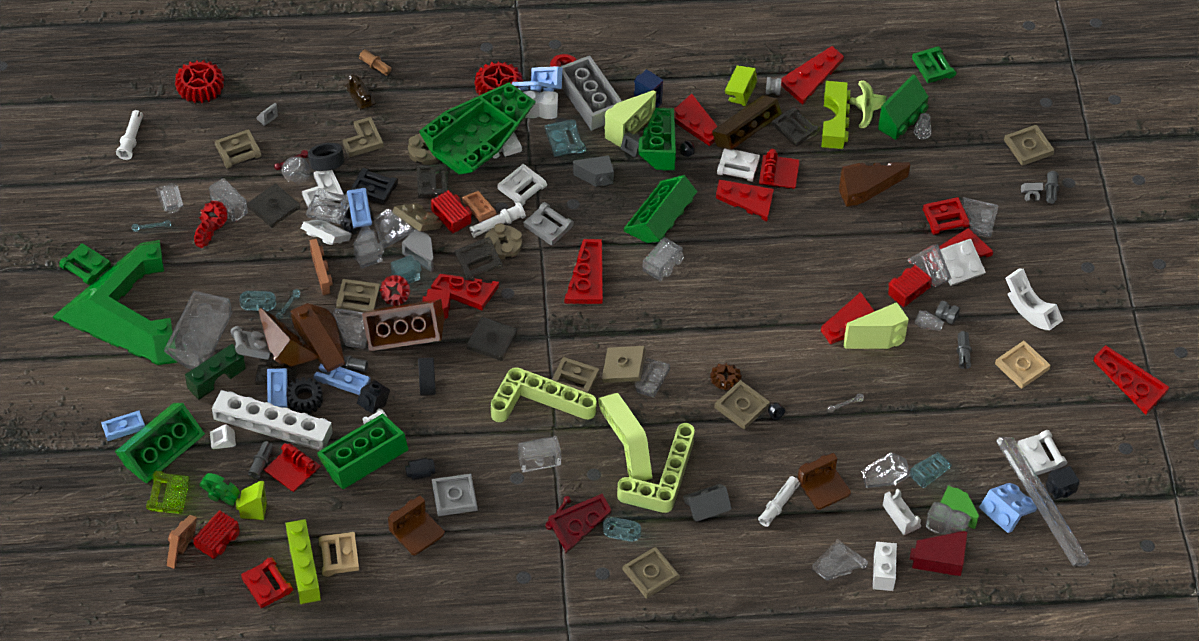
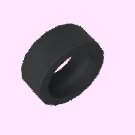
[308,143,344,171]
[418,358,436,395]

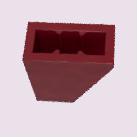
[909,531,967,576]

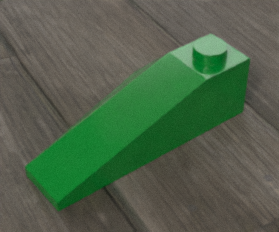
[638,108,676,171]

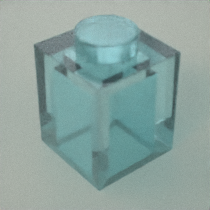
[391,255,422,284]

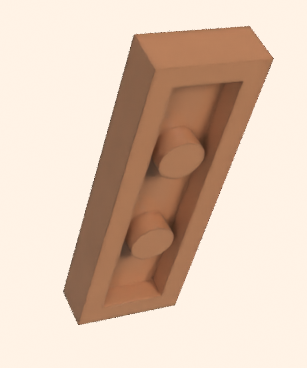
[309,239,333,295]

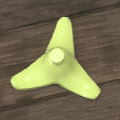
[849,80,887,128]

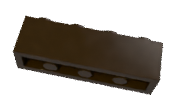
[712,95,782,150]

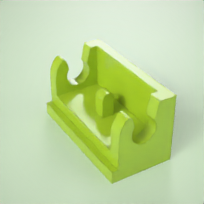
[725,65,758,106]

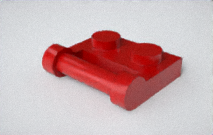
[923,197,969,235]
[241,557,293,608]

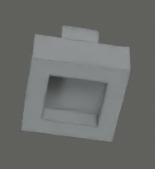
[1021,182,1043,201]

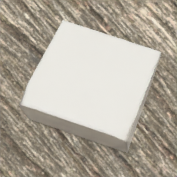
[210,424,236,449]

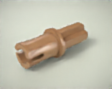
[359,49,392,75]

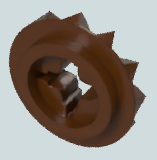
[710,362,742,390]

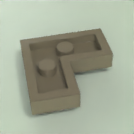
[343,117,384,158]

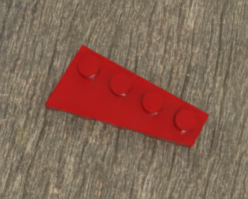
[781,46,844,105]
[564,239,603,304]
[1093,345,1169,415]

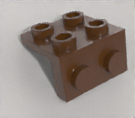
[798,452,851,510]
[388,496,444,555]

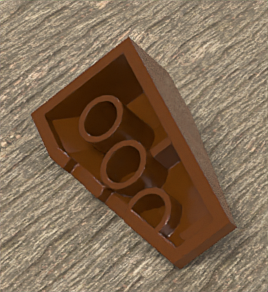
[839,162,910,207]
[290,303,345,372]
[258,308,318,367]

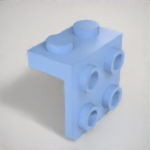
[512,67,563,93]
[979,483,1038,533]

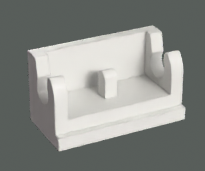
[883,489,921,535]

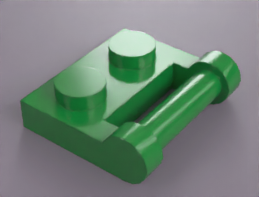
[912,46,957,83]
[59,243,111,285]

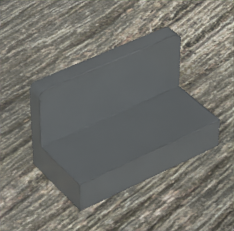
[683,484,732,522]

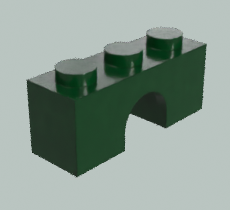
[185,344,246,400]

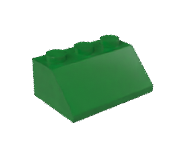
[878,74,929,140]

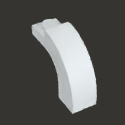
[1005,269,1063,330]

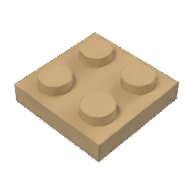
[995,341,1051,389]

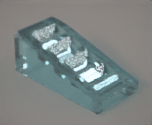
[909,452,952,488]

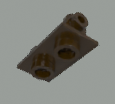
[344,74,376,110]

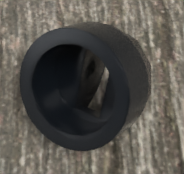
[680,141,695,157]
[768,402,785,420]

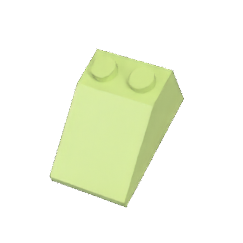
[604,90,656,147]
[843,302,909,349]

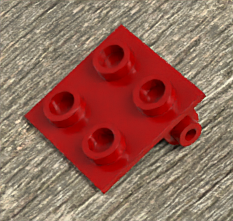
[759,149,799,189]
[264,443,321,492]

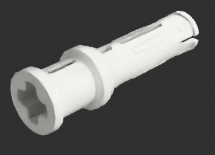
[116,110,143,160]
[469,202,526,238]

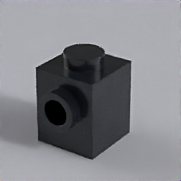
[357,380,390,413]
[1046,466,1080,500]

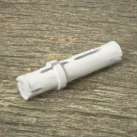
[758,476,800,527]

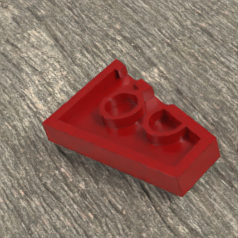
[821,292,875,345]

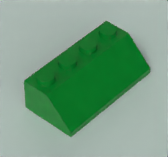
[623,175,697,243]
[115,403,205,483]
[317,414,409,490]

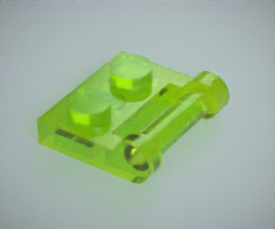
[146,471,190,514]

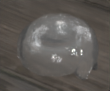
[281,157,312,184]

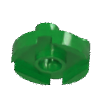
[199,473,240,506]

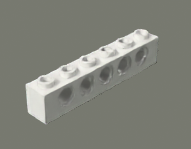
[212,390,332,451]

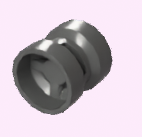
[935,300,960,325]

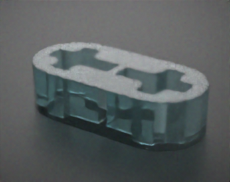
[239,291,276,311]
[603,517,641,542]

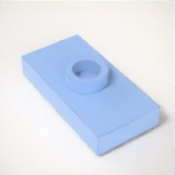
[347,188,372,228]
[267,368,288,408]
[101,410,145,441]

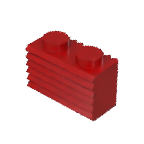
[431,190,472,234]
[888,265,932,307]
[193,510,240,559]

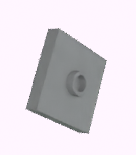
[432,474,478,516]

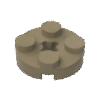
[408,133,440,165]
[485,223,522,259]

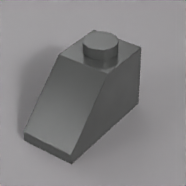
[573,155,614,186]

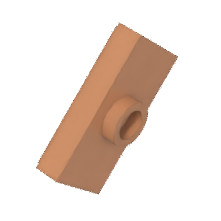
[462,191,496,222]

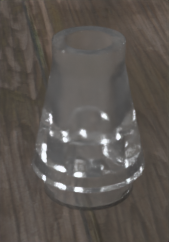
[914,113,932,139]
[914,310,944,332]

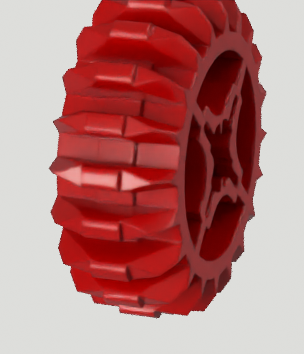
[175,60,224,103]
[475,60,523,96]

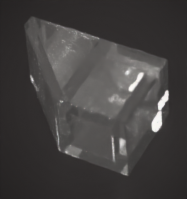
[353,226,384,269]

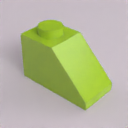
[236,481,267,520]

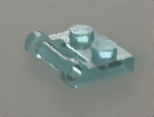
[545,120,586,157]

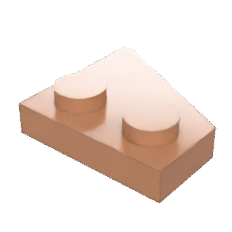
[167,515,197,569]

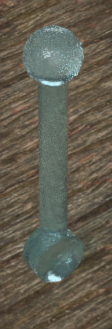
[131,220,171,232]
[276,289,300,319]

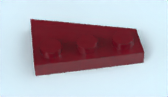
[548,493,611,553]

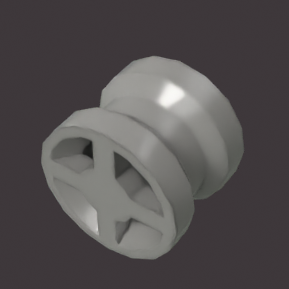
[766,77,782,96]

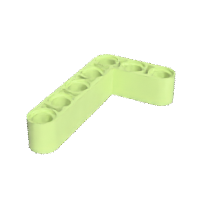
[491,368,597,422]
[598,393,652,481]
[617,423,695,513]

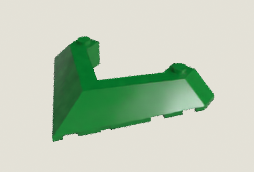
[53,240,177,365]

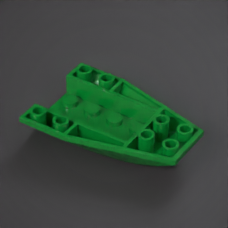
[419,82,536,174]

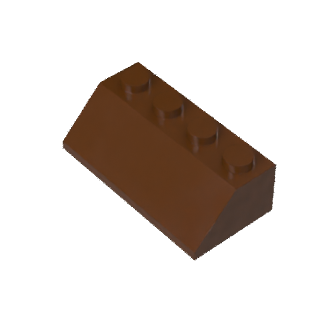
[362,299,445,351]

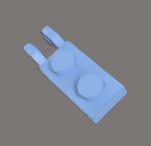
[314,364,371,395]

